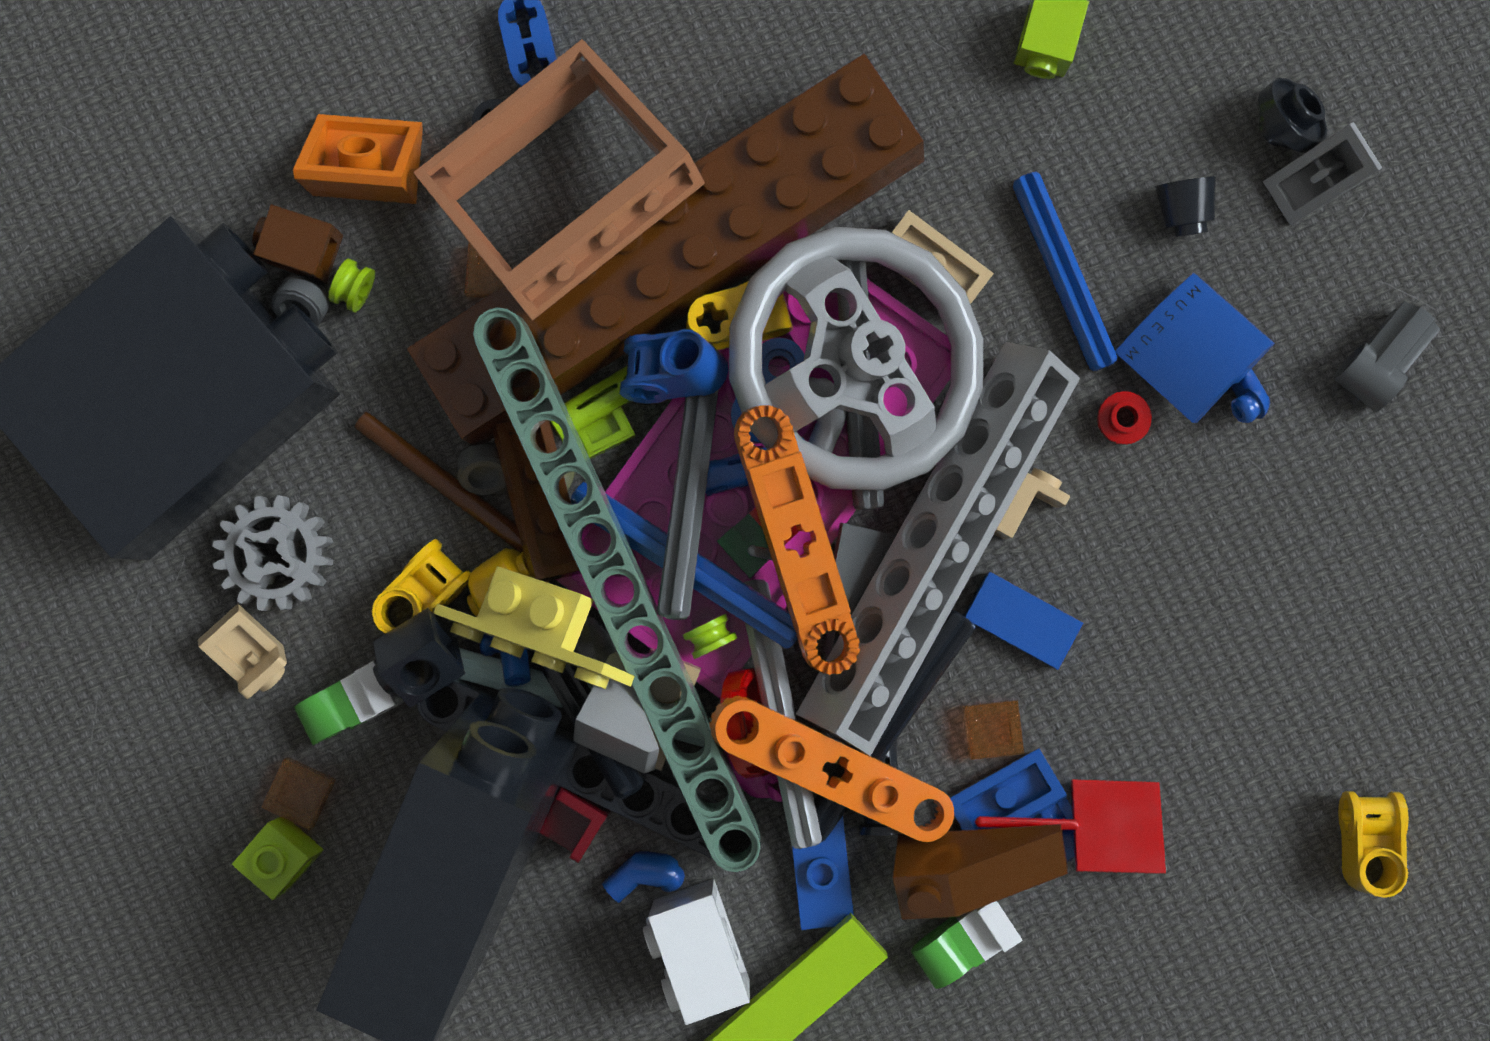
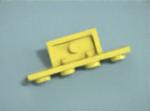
[433,566,635,689]

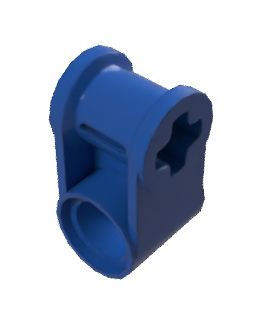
[620,329,729,404]

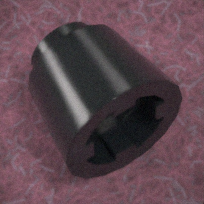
[1155,176,1216,237]

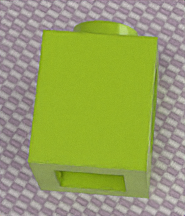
[1013,0,1089,79]
[232,815,324,900]

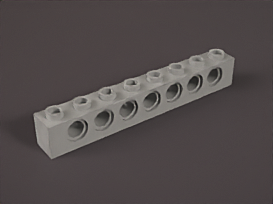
[796,342,1080,756]

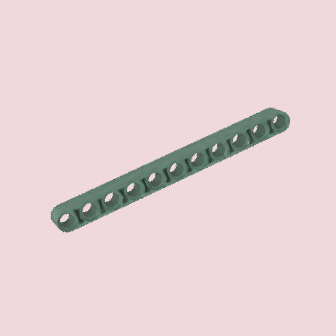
[473,307,760,872]

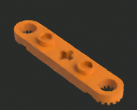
[734,405,860,675]
[709,696,954,842]

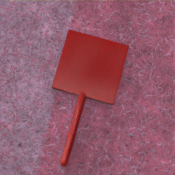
[975,779,1166,874]

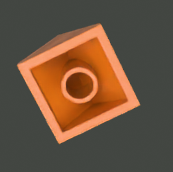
[293,114,423,204]

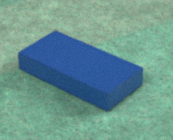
[964,572,1083,670]

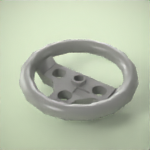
[729,227,984,491]

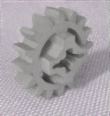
[212,495,334,611]

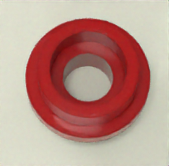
[1097,391,1152,445]

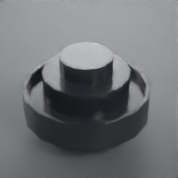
[1258,77,1328,153]

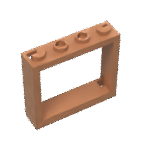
[413,39,705,321]

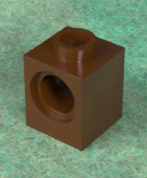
[252,204,343,284]

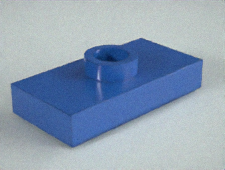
[792,816,854,930]

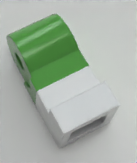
[294,661,404,746]
[911,901,1023,989]

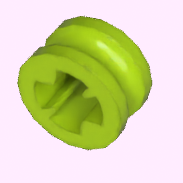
[328,258,375,313]
[683,614,737,659]

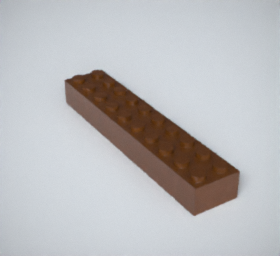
[407,53,925,446]

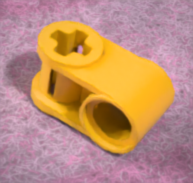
[686,281,793,350]
[372,539,471,634]
[1338,791,1409,898]

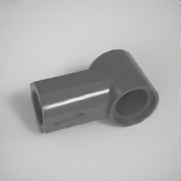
[1333,301,1440,413]

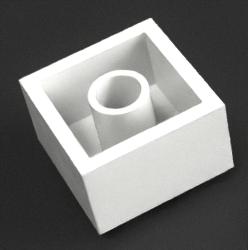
[643,878,750,1025]

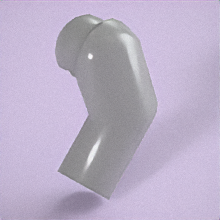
[808,377,847,453]

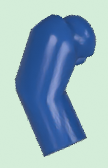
[1231,369,1270,423]
[479,634,531,686]
[602,851,685,903]

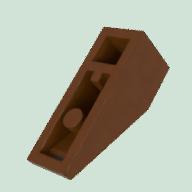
[893,824,1068,920]

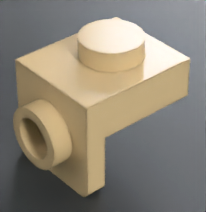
[994,468,1070,539]
[198,604,287,699]

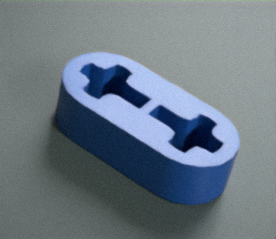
[498,0,557,88]

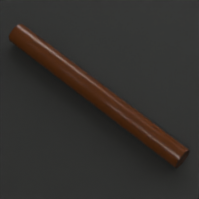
[354,412,523,553]

